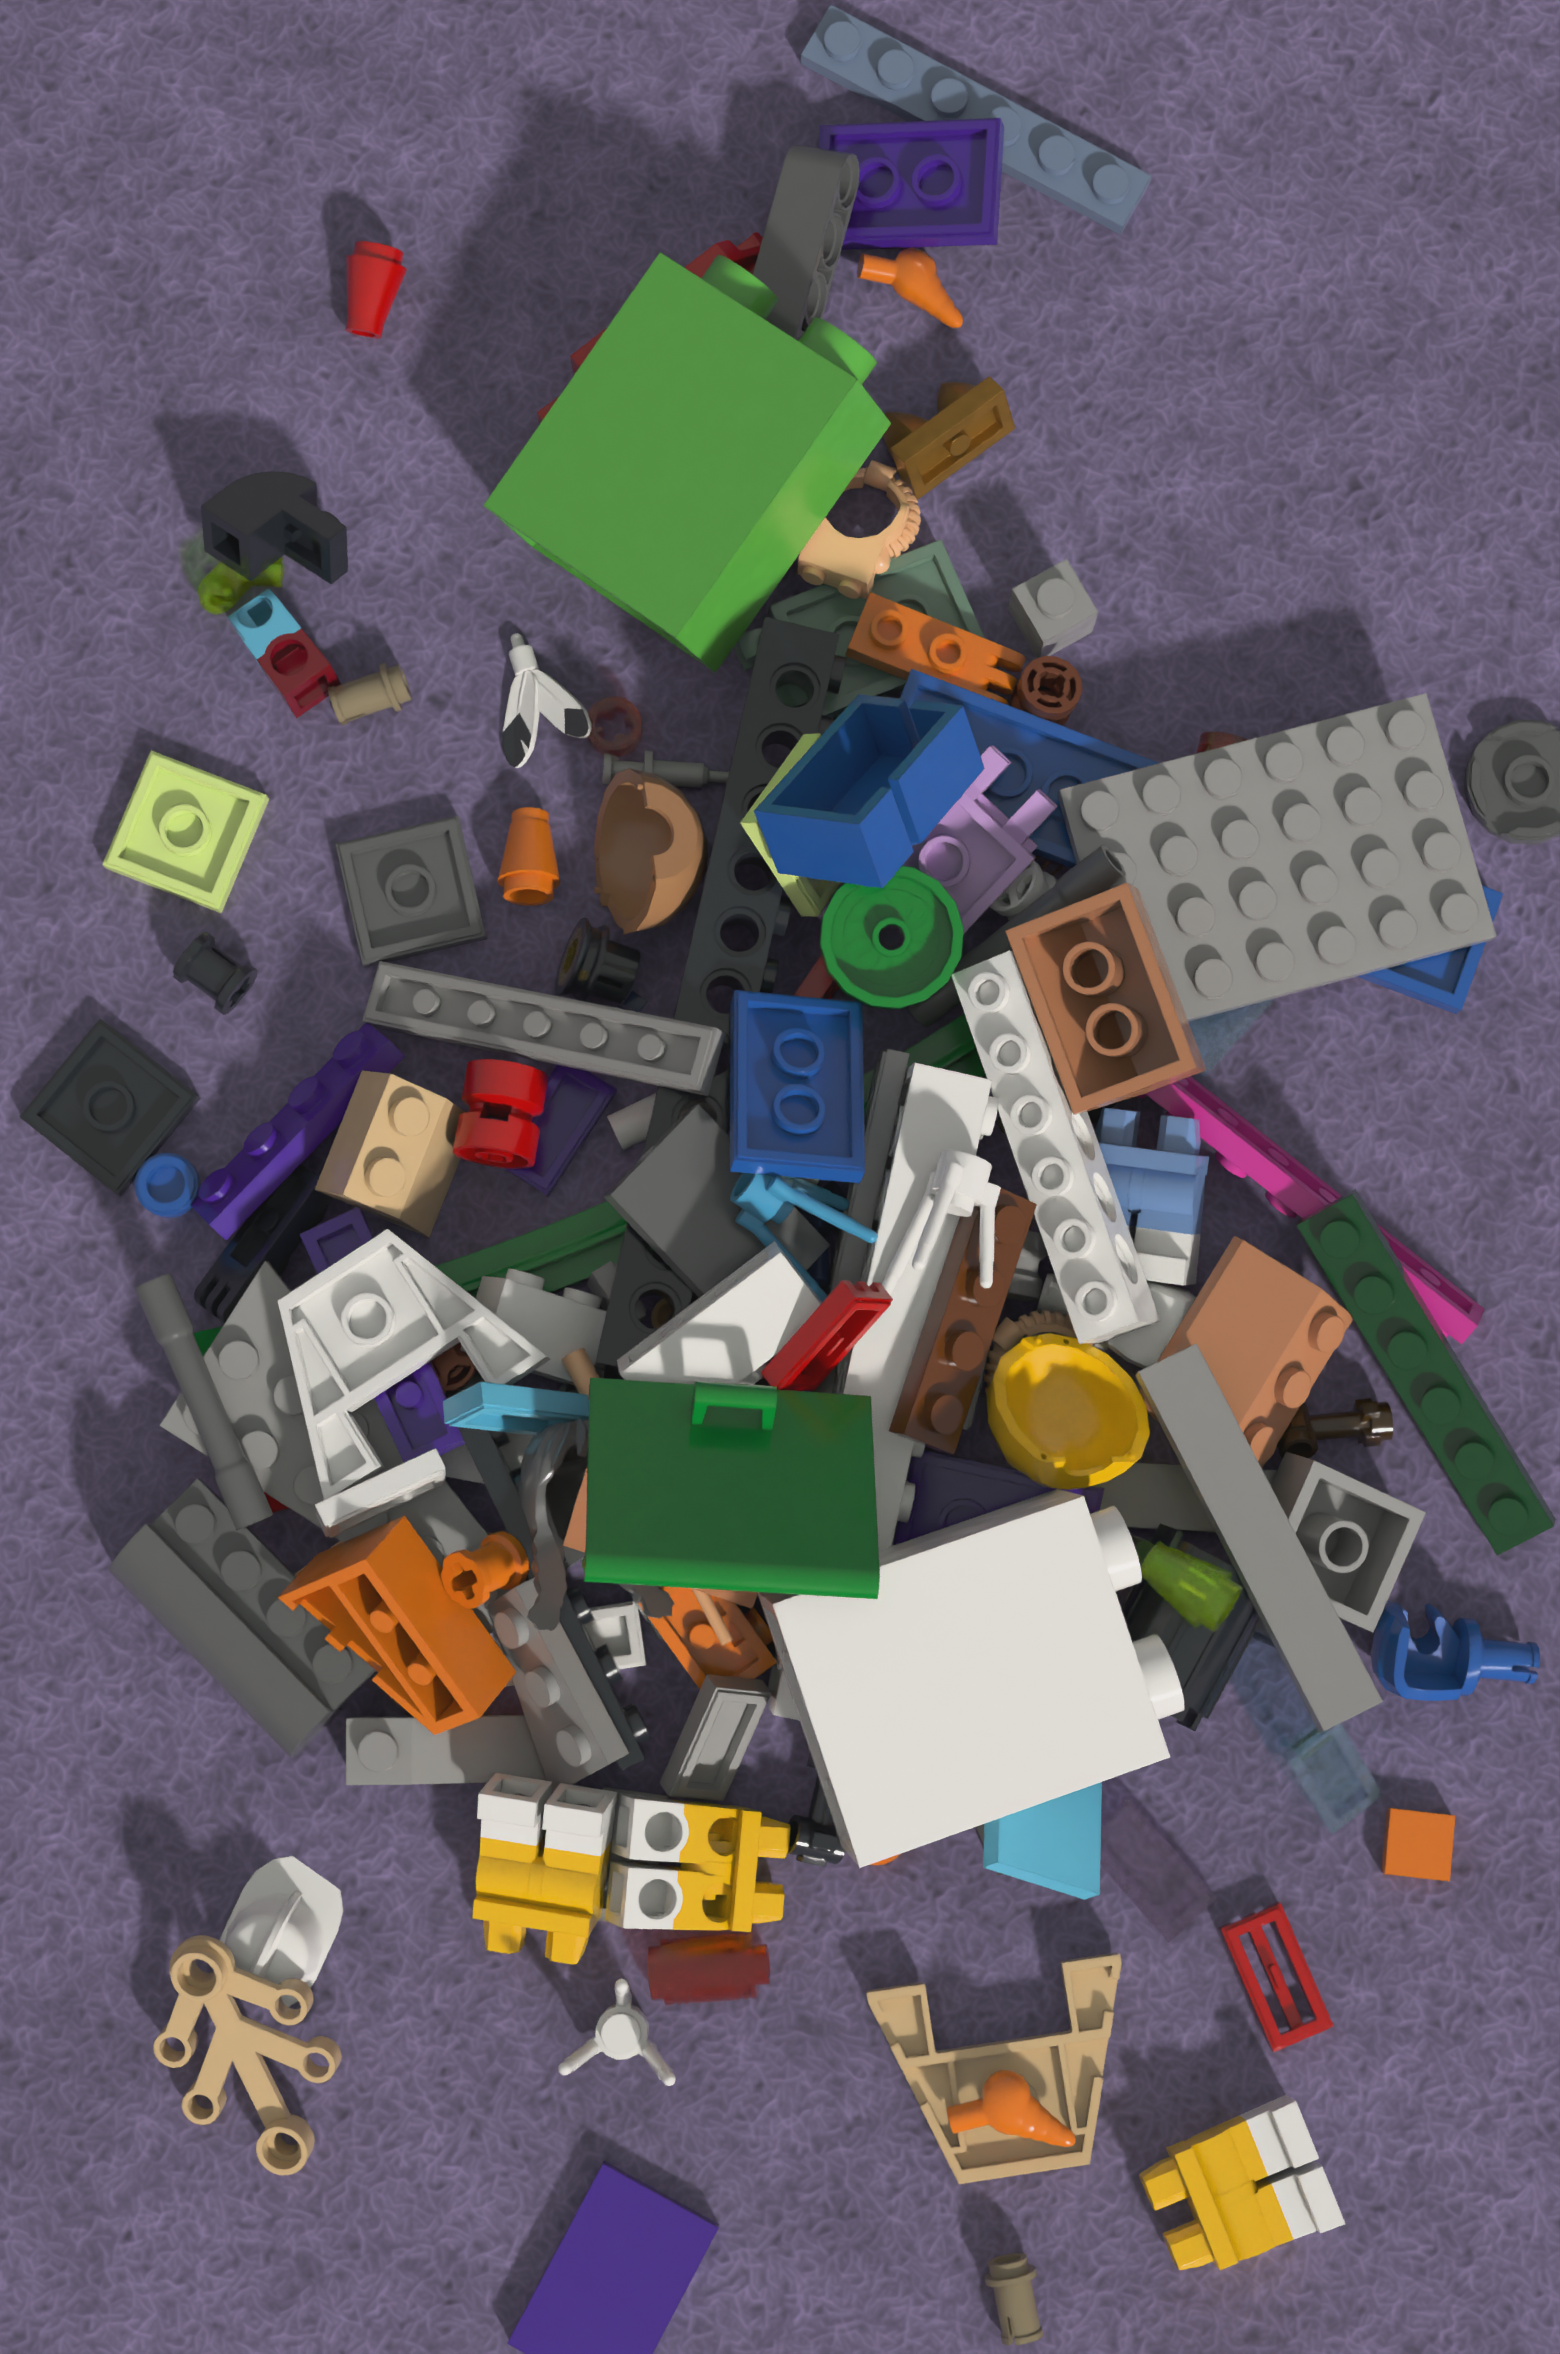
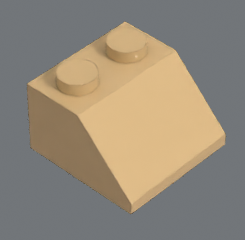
[315,1071,465,1237]

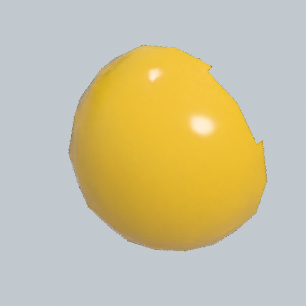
[986,1333,1150,1490]

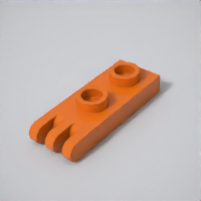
[845,592,1026,705]

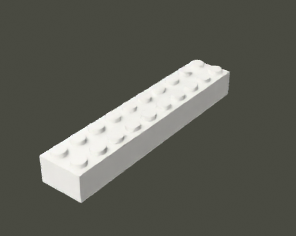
[766,1063,999,1721]

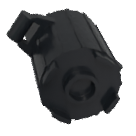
[1121,1523,1275,1731]

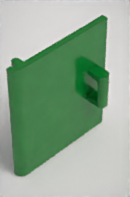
[582,1378,880,1599]

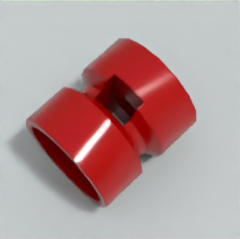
[452,1059,549,1169]

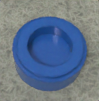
[134,1153,201,1218]

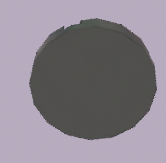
[1464,719,1560,845]

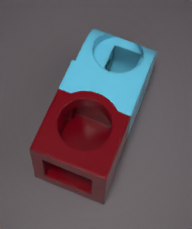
[227,588,341,718]

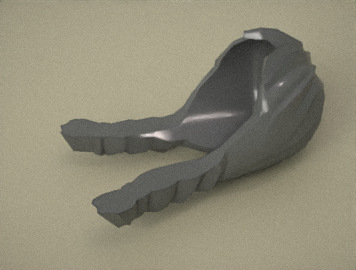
[519,1418,674,1631]

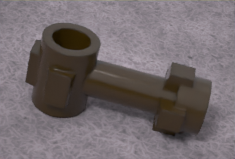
[1277,1398,1393,1459]

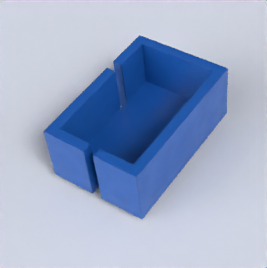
[754,694,985,888]

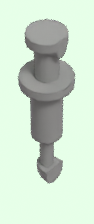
[602,750,729,788]

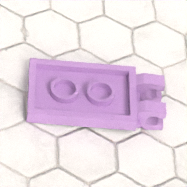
[818,745,1058,950]

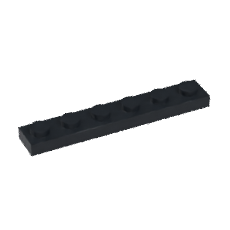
[458,1427,651,1771]

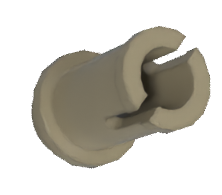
[328,662,412,726]
[984,2253,1044,2345]

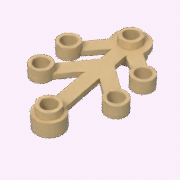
[153,1935,342,2175]

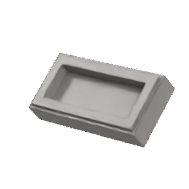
[660,1674,771,1801]

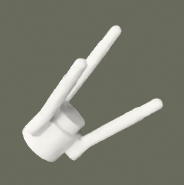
[881,1150,1001,1295]
[558,1979,676,2086]

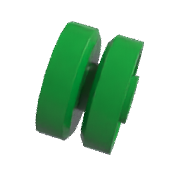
[819,866,964,1010]

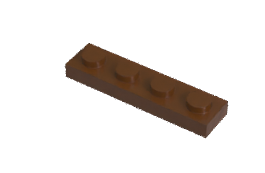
[889,1182,1037,1455]

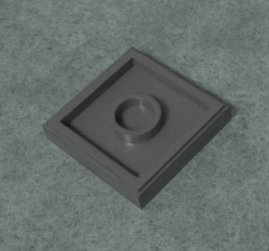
[336,816,487,968]

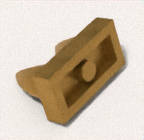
[883,376,1015,500]

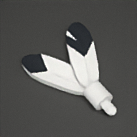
[502,633,592,768]

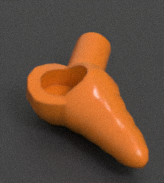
[857,247,963,328]
[947,2070,1076,2147]

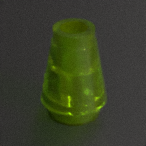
[1141,1541,1243,1632]

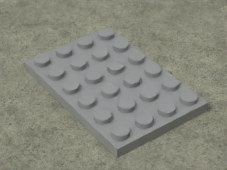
[1057,693,1497,1021]

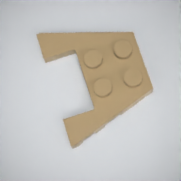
[866,1952,1122,2184]

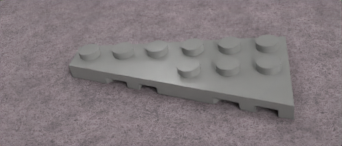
[159,1260,510,1634]

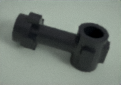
[788,1753,846,1867]

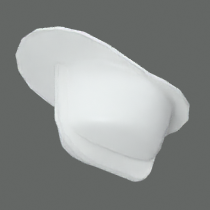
[220,1856,343,2007]

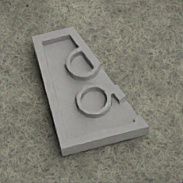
[488,1577,629,1795]

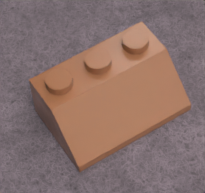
[1006,883,1206,1115]
[1139,1236,1353,1468]

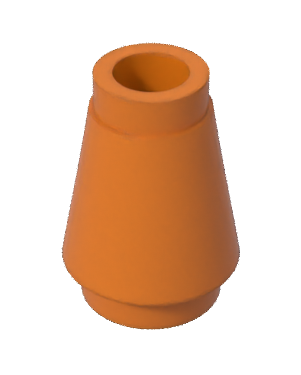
[497,807,561,906]

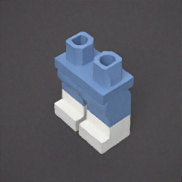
[1095,1107,1209,1285]

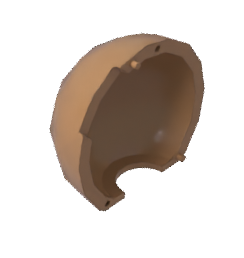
[594,768,708,935]

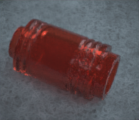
[648,1932,770,2006]

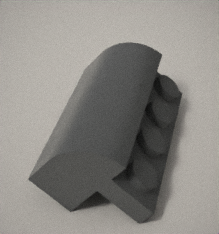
[109,1478,376,1757]

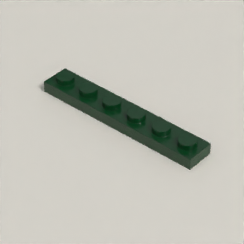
[1296,1189,1556,1556]

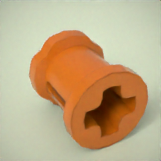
[441,1531,529,1609]

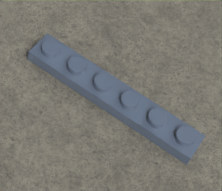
[801,5,1152,235]

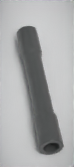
[907,845,1126,1028]
[134,1273,273,1531]

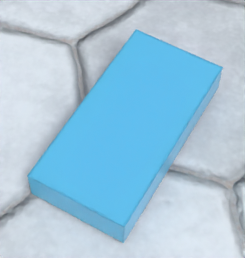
[443,1382,589,1436]

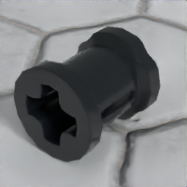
[173,932,258,1015]

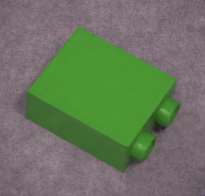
[483,252,891,673]

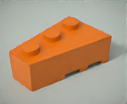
[277,1516,516,1735]

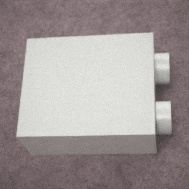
[758,1489,1184,1868]

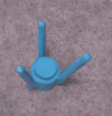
[730,1173,878,1302]

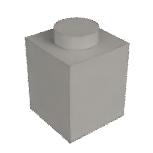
[1008,559,1098,658]

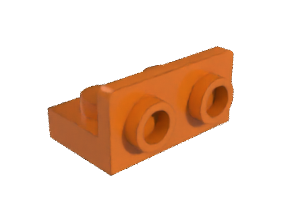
[638,1586,777,1689]

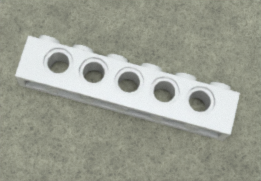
[951,950,1161,1344]

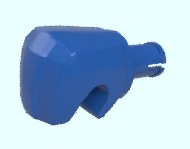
[1371,1600,1540,1701]

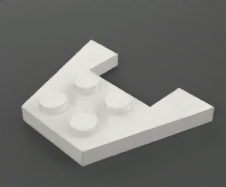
[278,1229,551,1500]

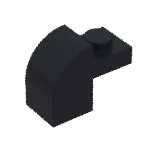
[201,471,348,585]

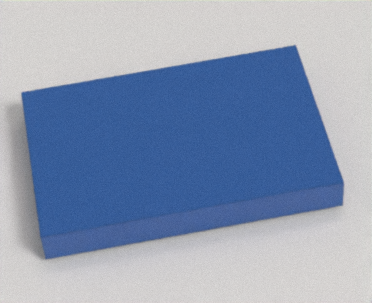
[730,990,865,1183]

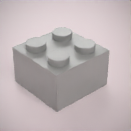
[1271,1452,1426,1632]

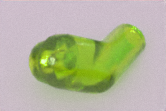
[197,556,284,615]

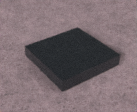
[20,1019,201,1197]

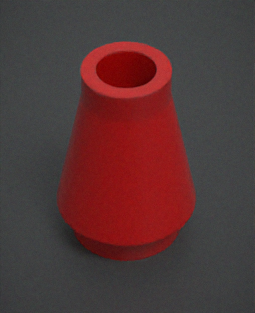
[345,241,407,339]

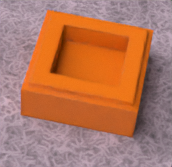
[1381,1807,1456,1882]

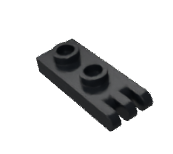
[194,1164,333,1324]

